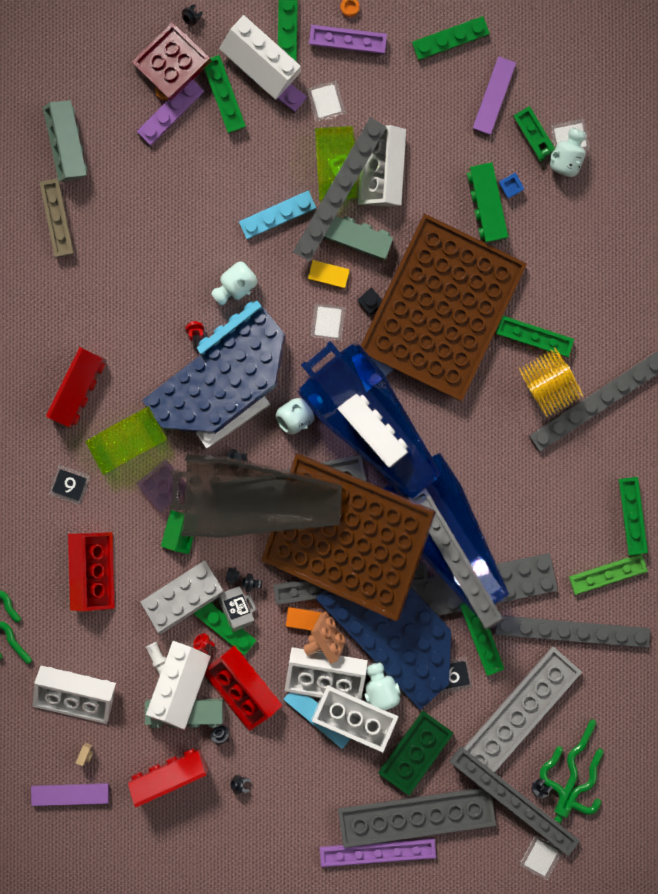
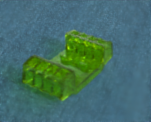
[315,126,358,201]
[85,406,167,475]

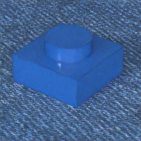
[498,172,525,199]

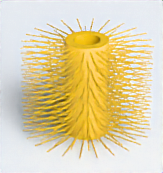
[520,347,583,418]

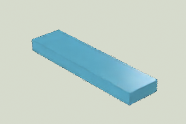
[283,692,351,749]

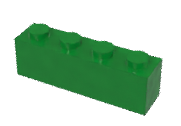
[466,162,508,244]

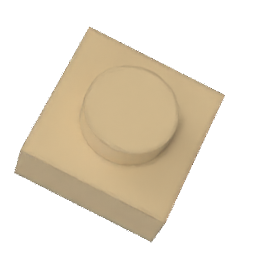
[76,743,93,766]

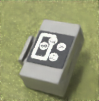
[218,586,257,631]

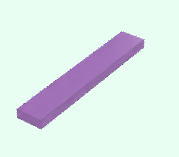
[320,838,436,867]

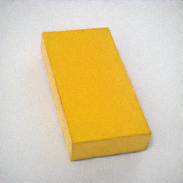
[308,260,350,288]

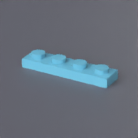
[239,190,316,240]
[197,301,263,355]

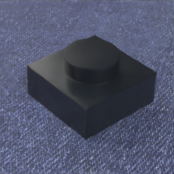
[357,287,382,315]

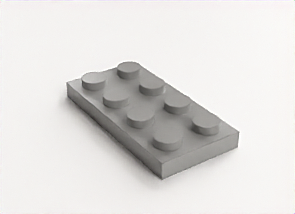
[140,560,225,634]

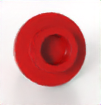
[185,321,204,341]
[194,633,215,654]

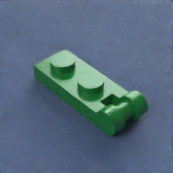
[513,106,555,162]

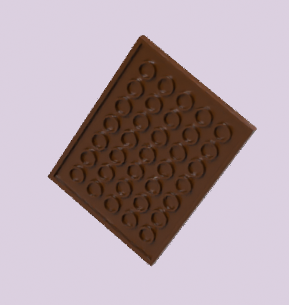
[358,213,527,402]
[261,453,436,621]

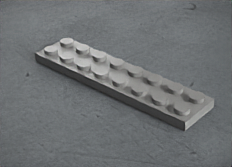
[464,646,582,788]

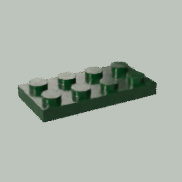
[378,710,454,796]

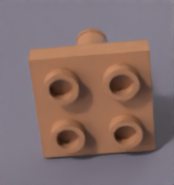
[304,611,346,664]

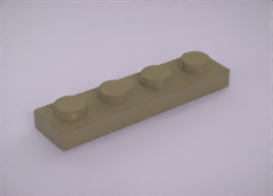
[39,178,74,258]

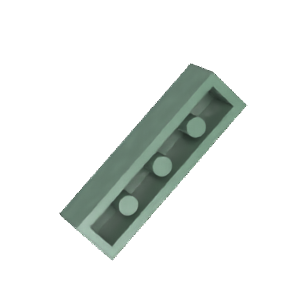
[43,100,87,182]
[323,216,393,261]
[145,699,223,728]

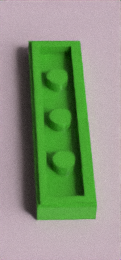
[568,554,648,595]

